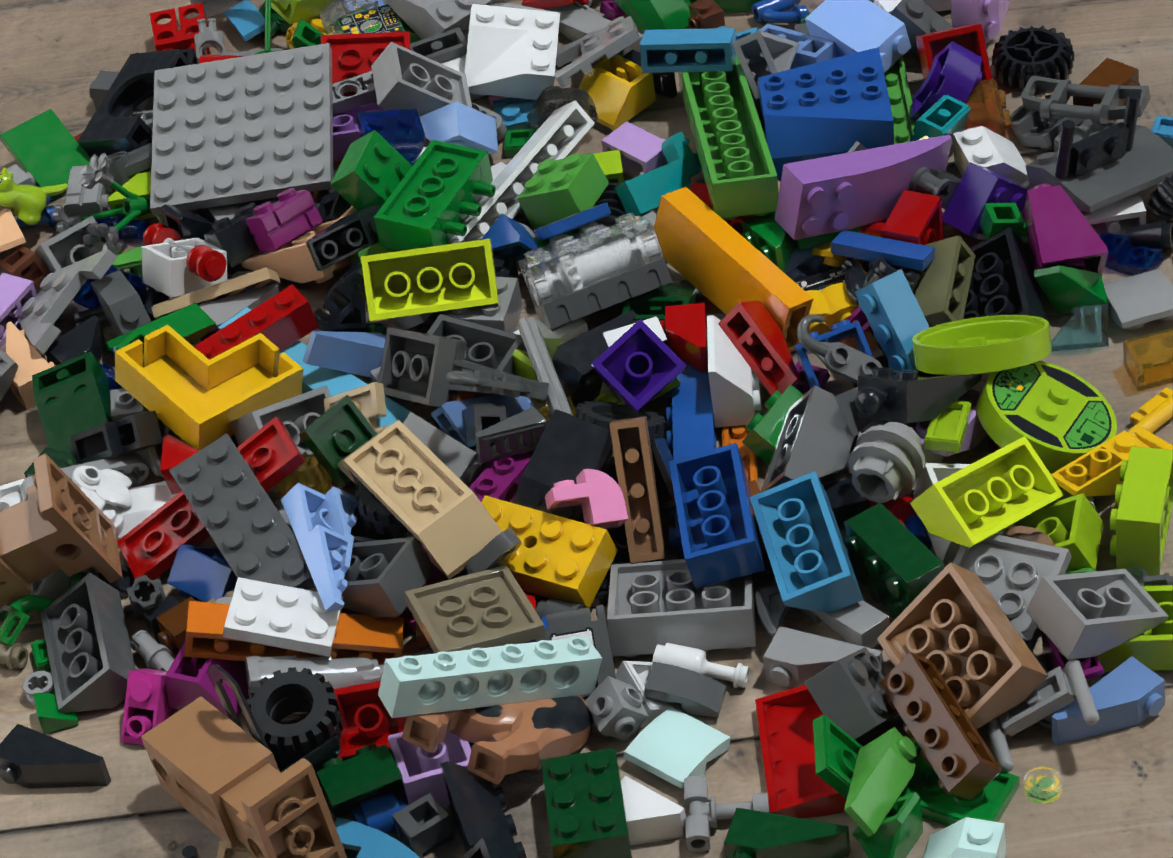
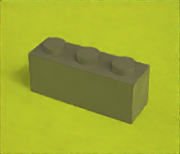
[915,235,976,327]

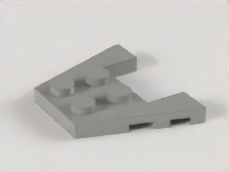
[555,16,640,88]
[18,249,117,354]

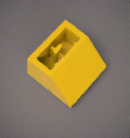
[573,54,656,131]

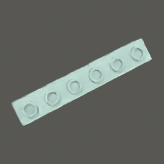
[378,636,602,718]

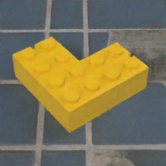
[115,324,303,450]

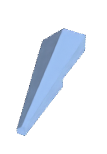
[281,483,358,612]

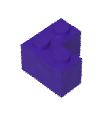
[942,162,1029,241]

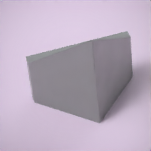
[732,30,799,99]

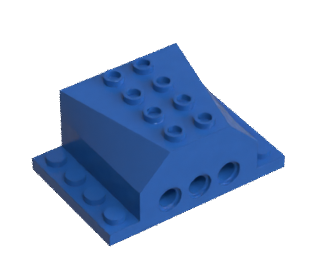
[757,47,894,182]

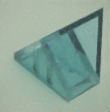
[1051,304,1109,352]

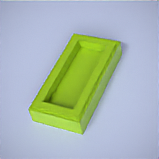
[924,401,972,453]

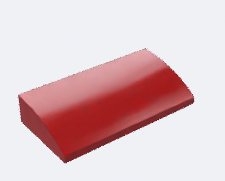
[755,685,847,818]

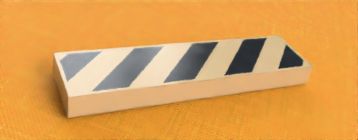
[151,267,280,319]

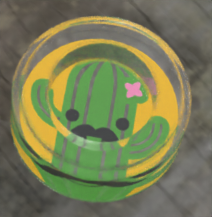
[1023,766,1062,804]

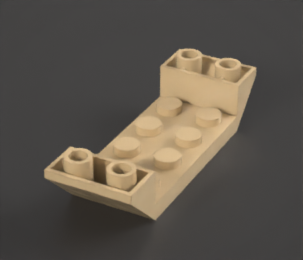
[337,420,502,580]

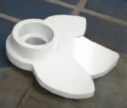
[72,466,132,510]

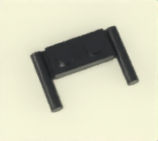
[1055,91,1141,179]

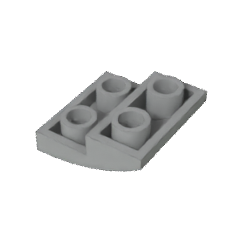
[1104,269,1173,330]

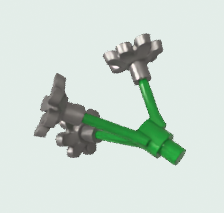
[52,153,151,255]

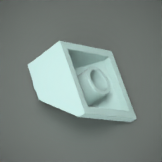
[923,817,1006,858]

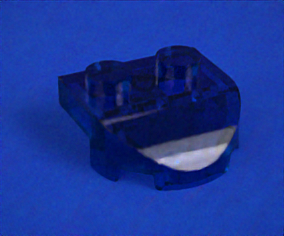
[356,109,425,166]

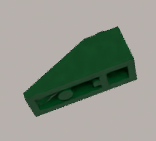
[724,808,851,858]

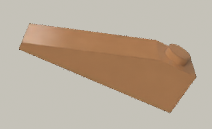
[609,416,666,563]

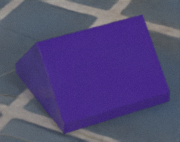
[591,319,687,412]

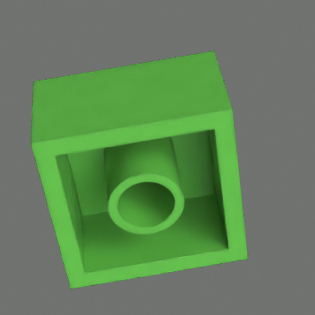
[517,153,609,229]

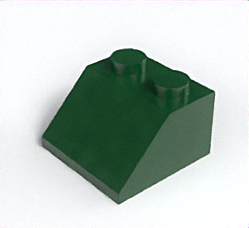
[316,743,403,818]

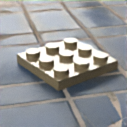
[405,565,545,653]

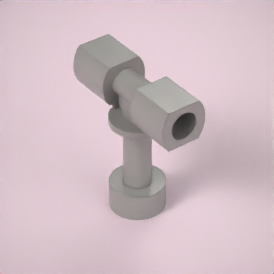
[684,776,770,852]

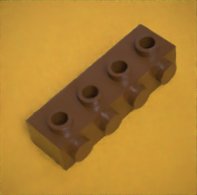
[880,652,1002,800]

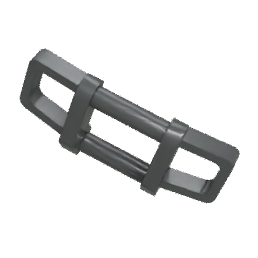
[1021,76,1150,124]

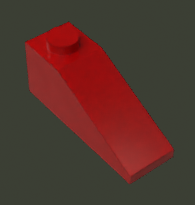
[718,301,800,395]

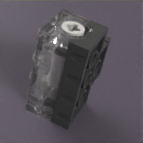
[518,213,673,329]

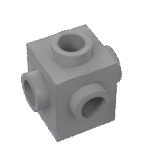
[585,676,649,741]

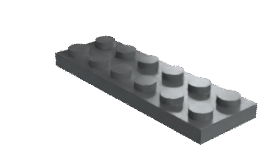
[169,433,315,590]

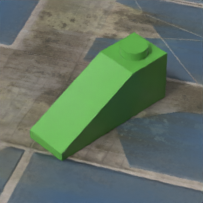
[844,727,918,837]

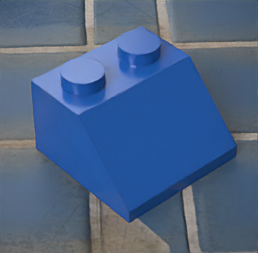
[167,544,238,602]

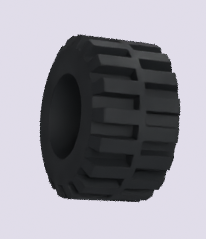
[245,667,343,769]

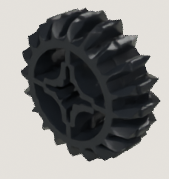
[992,25,1075,92]

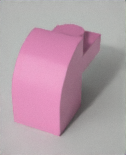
[545,469,628,529]

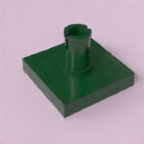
[298,395,377,488]

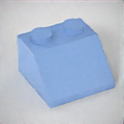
[410,101,498,155]

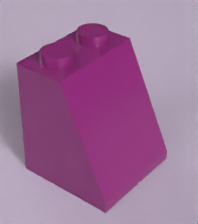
[1023,184,1108,286]

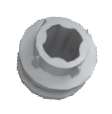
[848,422,926,503]

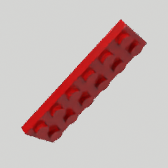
[117,417,305,580]

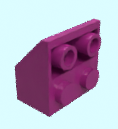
[165,643,250,717]

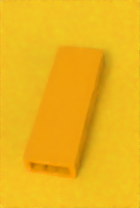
[652,187,814,352]

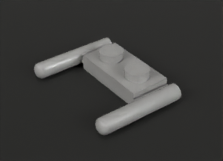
[985,659,1099,773]

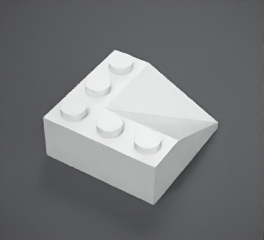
[464,4,560,101]

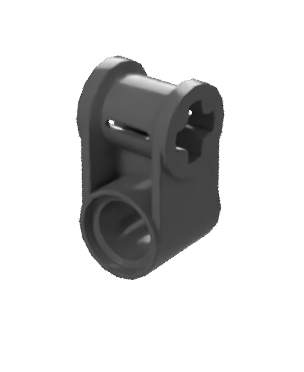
[909,167,961,209]

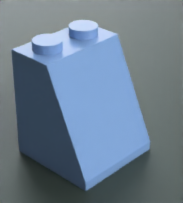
[805,0,911,73]

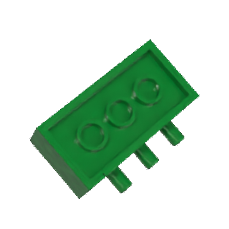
[374,140,496,251]

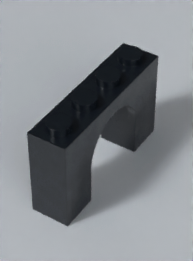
[77,49,192,157]

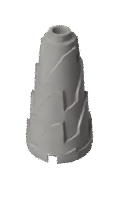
[245,655,384,723]

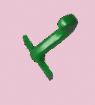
[0,571,87,646]

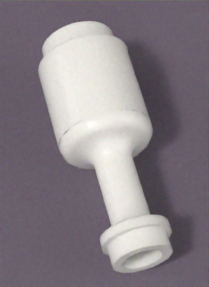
[652,643,750,688]

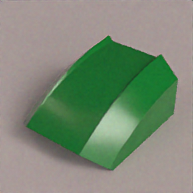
[614,0,692,33]

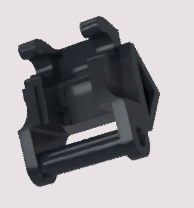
[314,262,370,332]

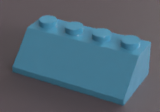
[749,471,863,613]

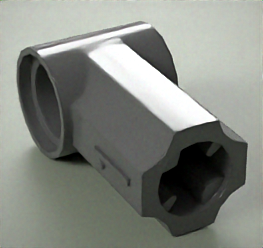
[107,143,152,190]
[126,575,166,618]

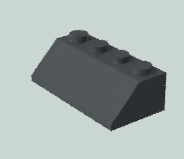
[40,572,136,713]

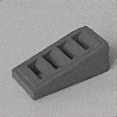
[475,407,547,463]

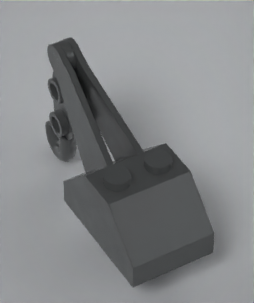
[760,314,894,492]
[378,327,549,407]

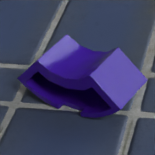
[910,41,982,122]

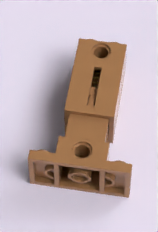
[0,453,123,607]
[141,696,347,858]

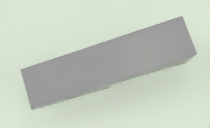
[543,4,643,56]
[771,577,890,648]

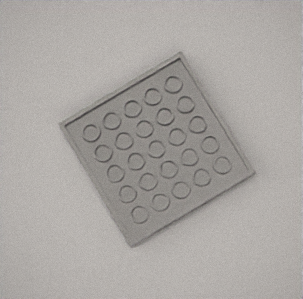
[150,43,333,216]

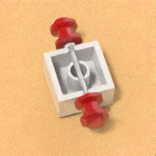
[142,223,227,299]

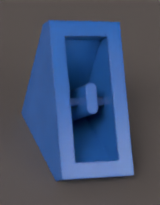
[481,213,542,261]

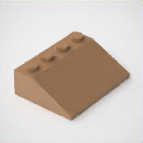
[877,562,1048,729]

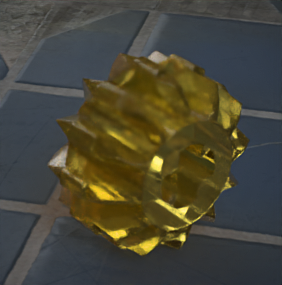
[275,451,332,497]

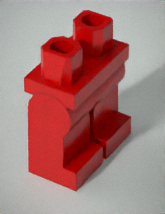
[149,3,211,64]

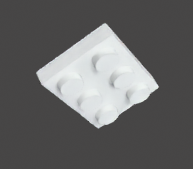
[223,577,343,657]

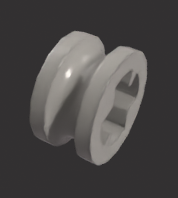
[22,671,55,706]

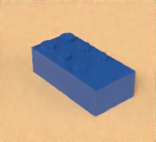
[669,443,765,588]

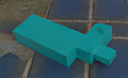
[614,131,702,221]

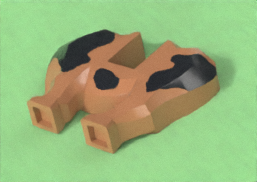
[402,647,593,785]

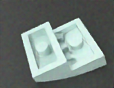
[623,707,731,789]

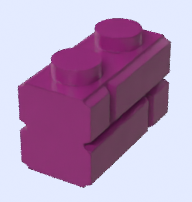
[246,188,323,253]

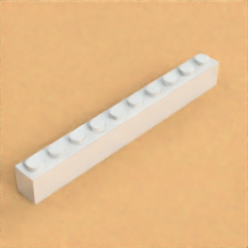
[394,100,594,330]

